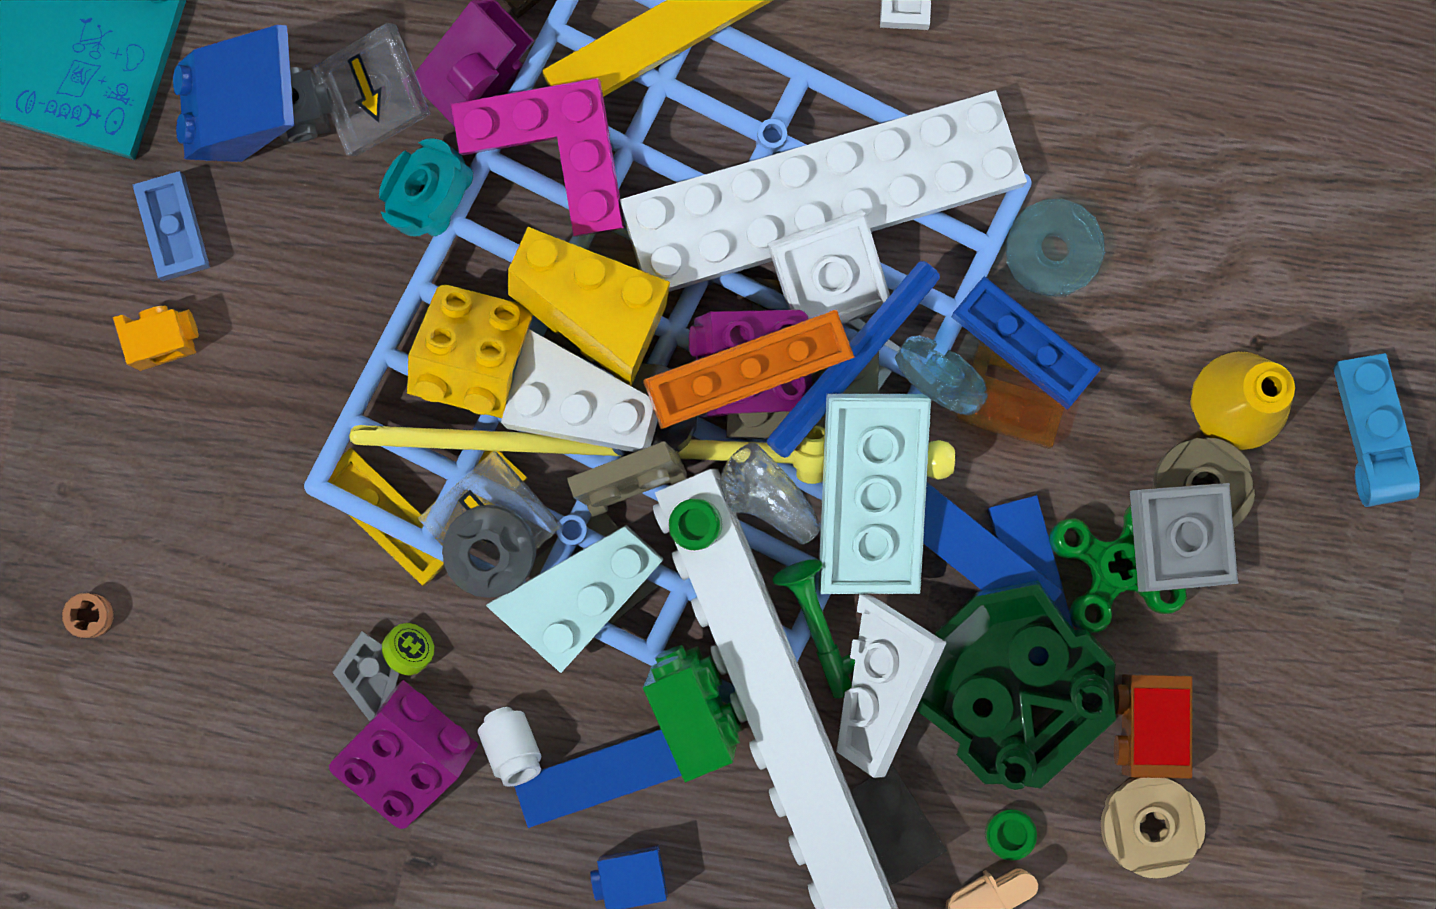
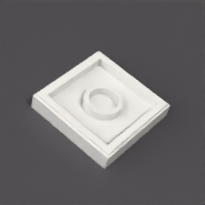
[767,210,890,324]

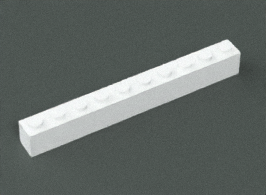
[653,469,898,909]

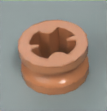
[62,593,114,638]

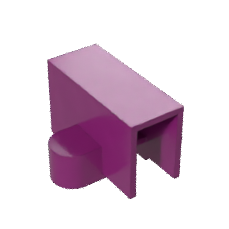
[410,0,534,127]

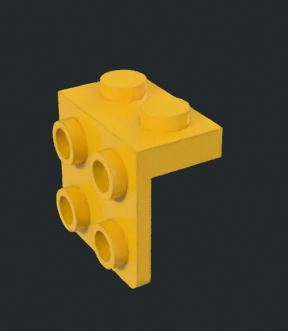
[407,285,533,418]

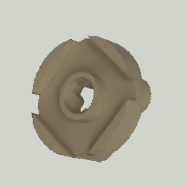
[1151,438,1255,528]

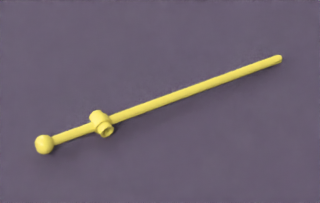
[349,425,955,484]

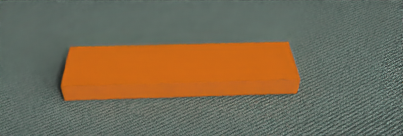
[643,309,854,429]

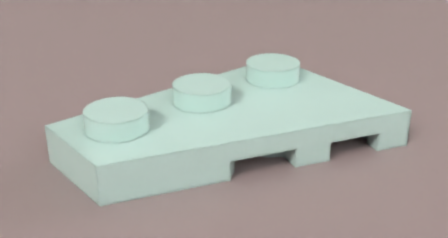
[486,525,663,673]

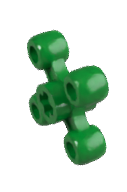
[1049,504,1187,633]

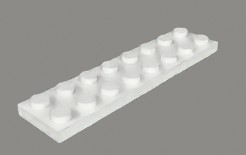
[620,90,1027,292]

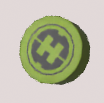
[382,623,434,675]

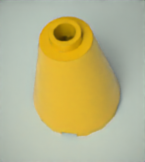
[1190,352,1295,450]

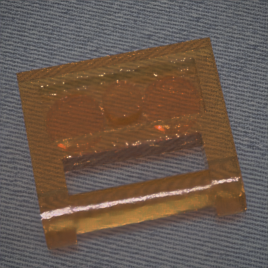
[955,340,1064,449]

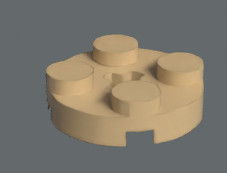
[1101,777,1205,878]

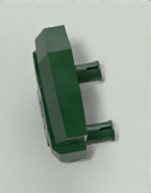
[916,580,1116,790]

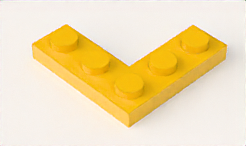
[328,447,528,587]

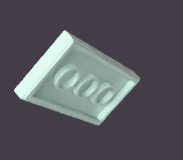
[818,394,931,594]

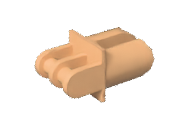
[945,868,1038,909]

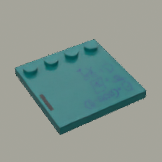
[0,0,186,160]

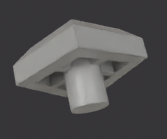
[333,631,399,721]

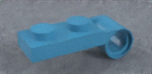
[1333,353,1420,507]

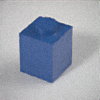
[590,845,668,909]

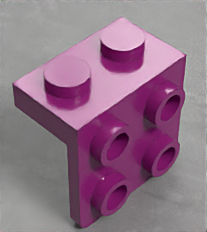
[689,310,812,418]
[329,680,479,829]

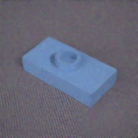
[133,171,210,281]

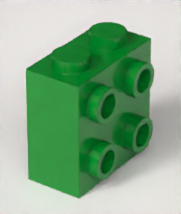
[642,645,742,783]

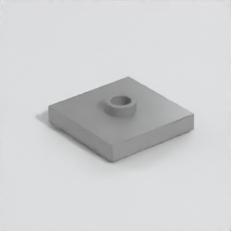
[1130,483,1238,592]

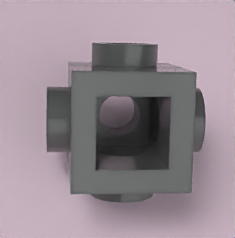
[279,67,333,143]

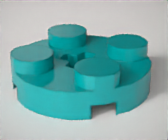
[379,138,474,236]

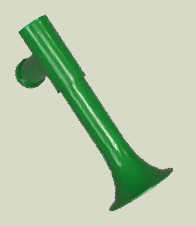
[772,559,855,698]

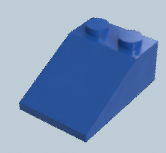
[173,25,294,162]

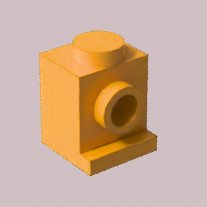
[113,306,199,371]

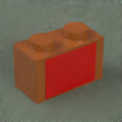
[1114,674,1192,779]

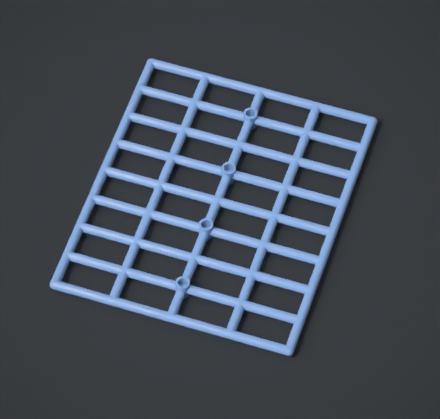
[304,0,1032,704]

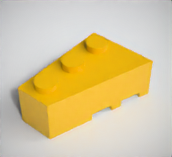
[508,227,670,386]

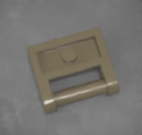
[567,441,688,517]

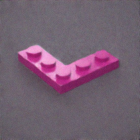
[451,78,625,237]

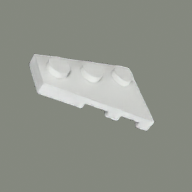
[501,329,658,452]
[837,594,946,778]

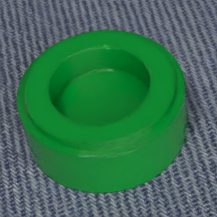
[669,499,722,551]
[985,808,1037,861]

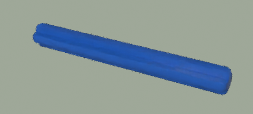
[767,261,940,458]

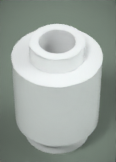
[478,707,542,787]

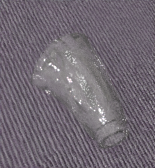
[720,442,821,544]

